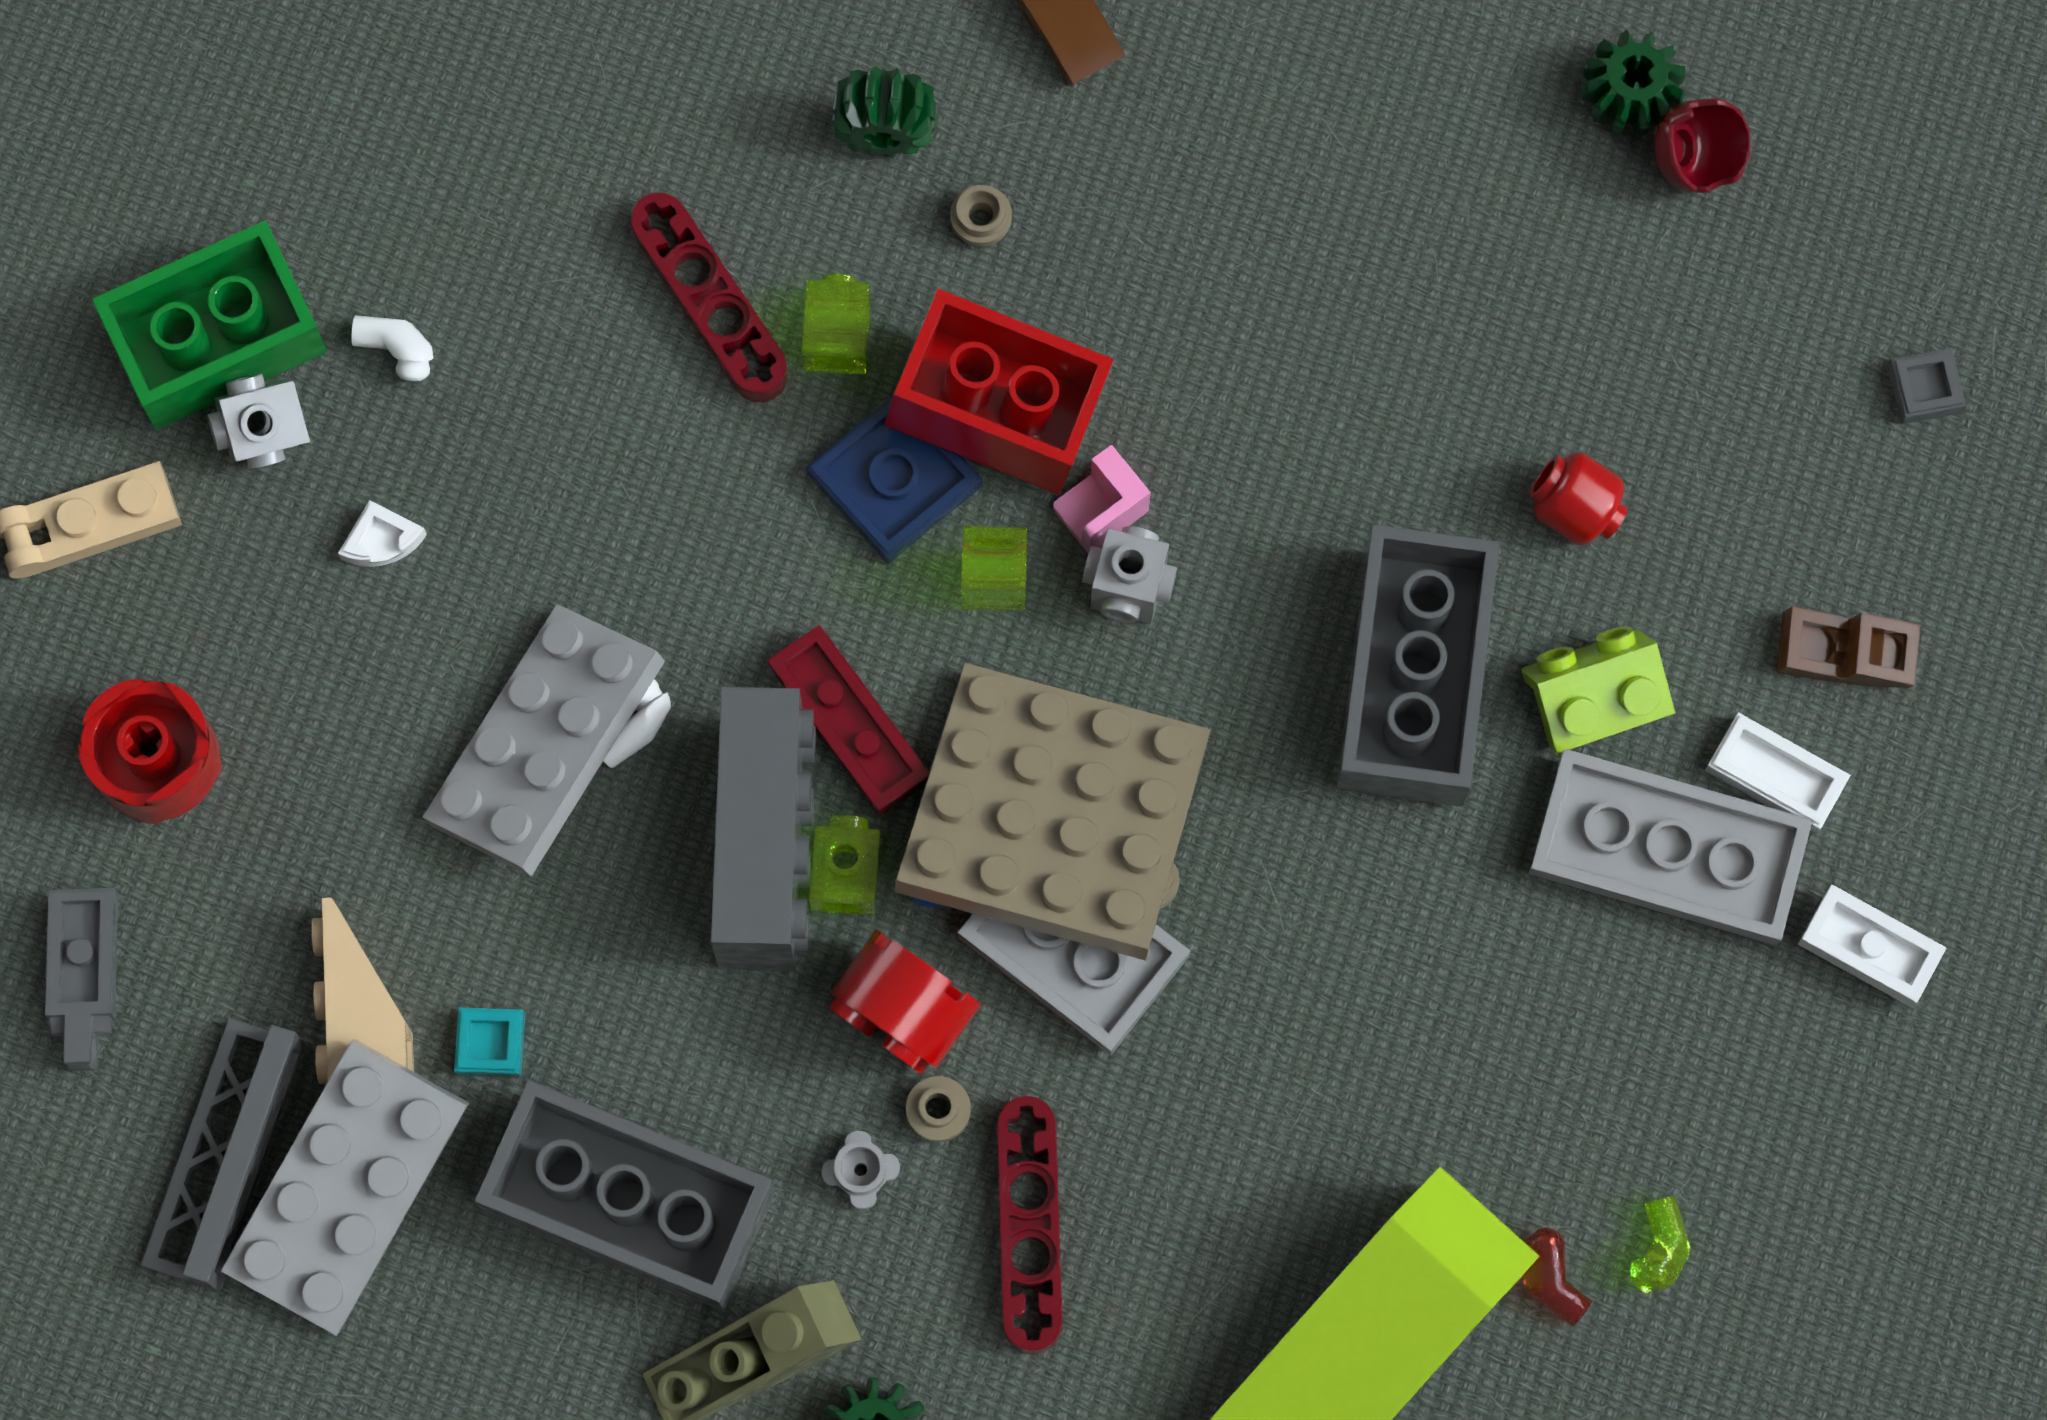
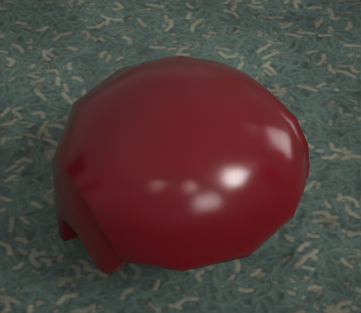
[1654,98,1751,194]

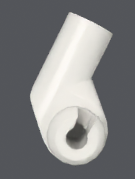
[352,315,433,381]
[603,680,671,768]

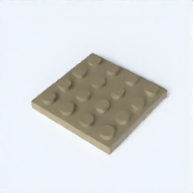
[895,663,1211,961]

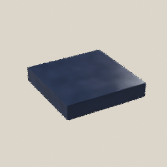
[806,396,983,564]

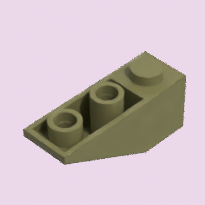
[643,1280,862,1420]

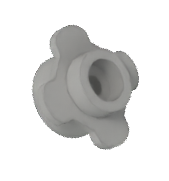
[822,1131,900,1210]

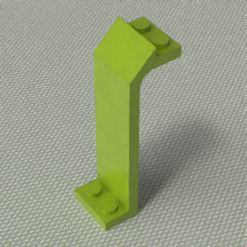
[1210,1166,1539,1420]

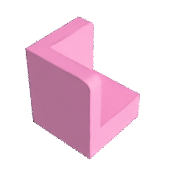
[1053,445,1151,554]

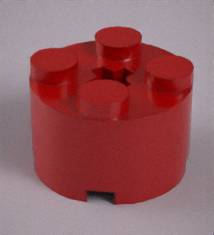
[79,679,222,824]
[829,929,981,1075]

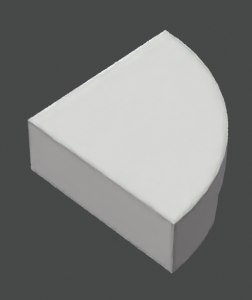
[338,500,427,567]

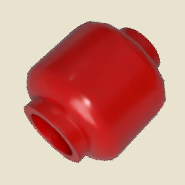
[1530,452,1628,546]

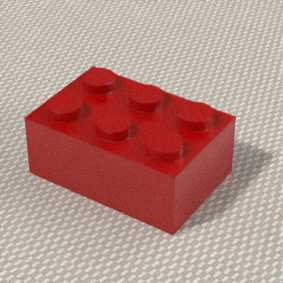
[884,288,1114,495]

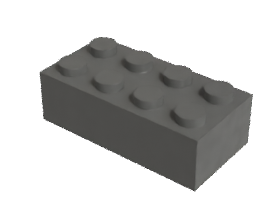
[1336,525,1500,806]
[711,687,816,971]
[475,1080,776,1313]

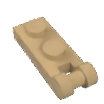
[0,461,182,579]

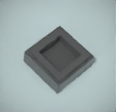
[1887,348,1967,424]

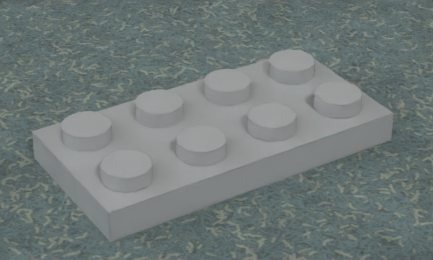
[423,604,665,877]
[1528,748,1813,946]
[221,1039,469,1336]

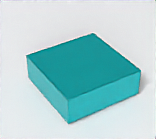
[454,1007,525,1078]

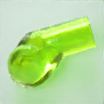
[1629,1196,1690,1292]

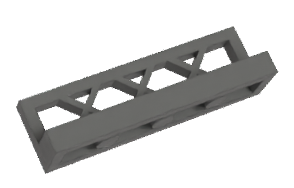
[141,1018,305,1291]

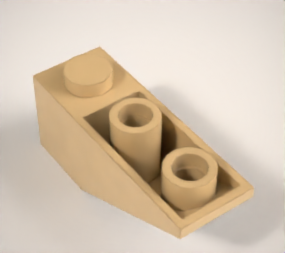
[312,897,414,1085]

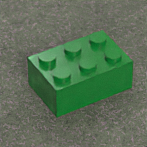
[92,220,328,431]

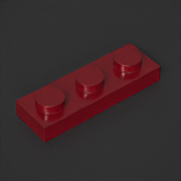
[767,624,930,817]

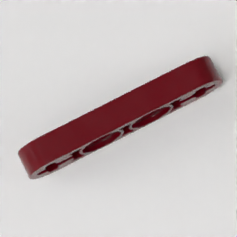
[631,192,788,402]
[997,1096,1063,1355]

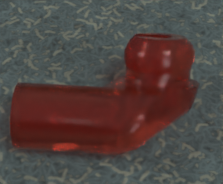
[1524,1227,1592,1327]

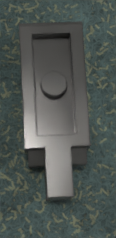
[45,888,118,1071]

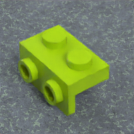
[1521,627,1675,754]

